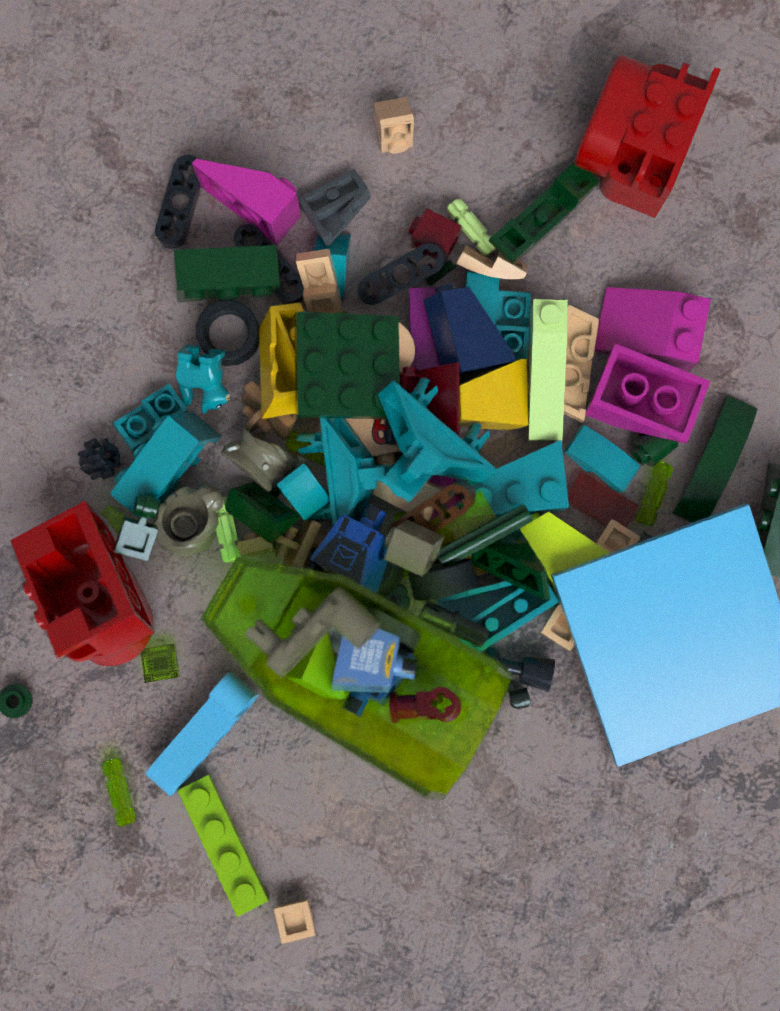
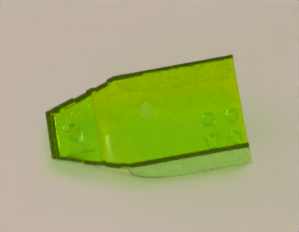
[201,557,513,800]

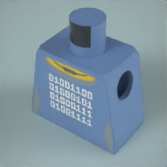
[332,629,418,693]

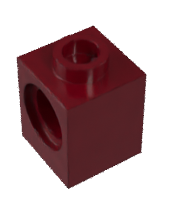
[408,208,462,262]

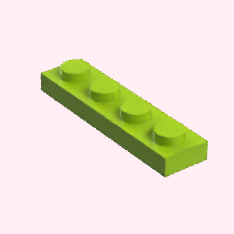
[177,774,270,917]

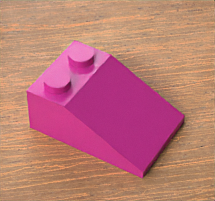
[192,159,301,246]
[595,287,711,372]
[585,343,711,444]

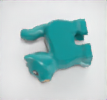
[175,344,230,413]

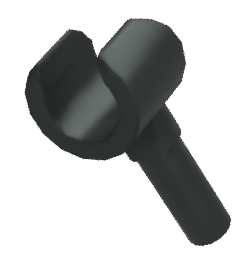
[498,671,531,709]

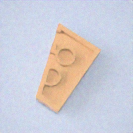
[528,305,599,423]

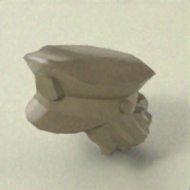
[221,428,308,491]
[153,484,223,558]

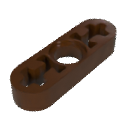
[388,480,476,533]

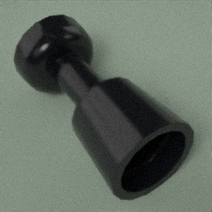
[481,647,555,692]

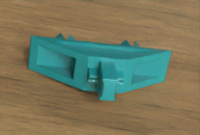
[378,378,499,484]
[297,418,393,526]

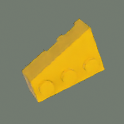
[259,303,304,419]

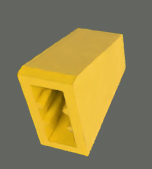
[459,359,529,431]

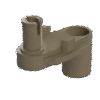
[245,586,381,677]

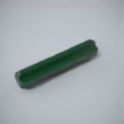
[437,504,532,568]

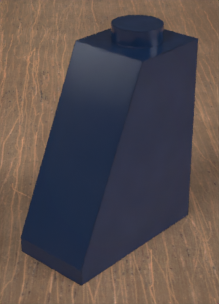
[423,284,516,375]

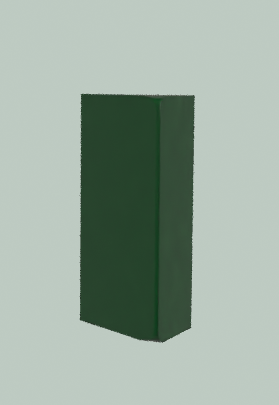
[225,482,300,543]

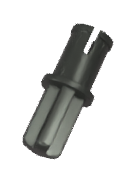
[418,599,489,647]

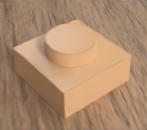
[274,898,316,944]

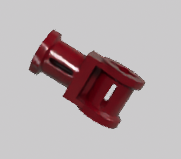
[389,687,462,724]

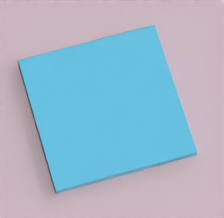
[551,503,780,767]

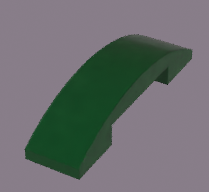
[489,162,600,264]
[672,395,758,523]

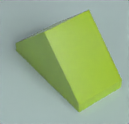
[284,632,346,700]

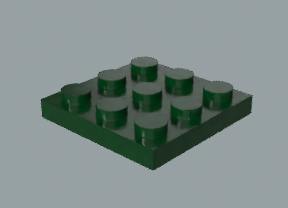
[295,311,400,420]

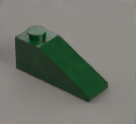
[470,517,550,601]

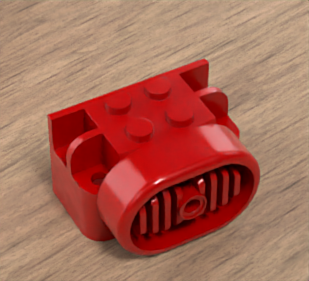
[574,54,721,218]
[10,501,155,666]

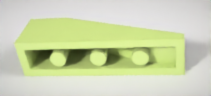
[528,299,568,442]

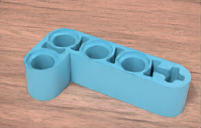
[145,672,259,797]

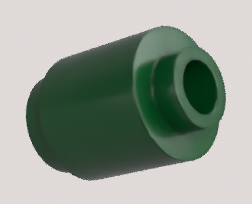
[631,433,678,467]

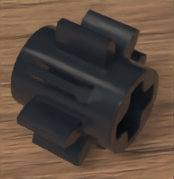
[77,438,121,480]

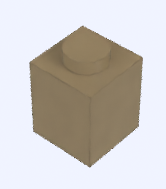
[384,519,445,576]

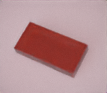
[568,472,639,527]

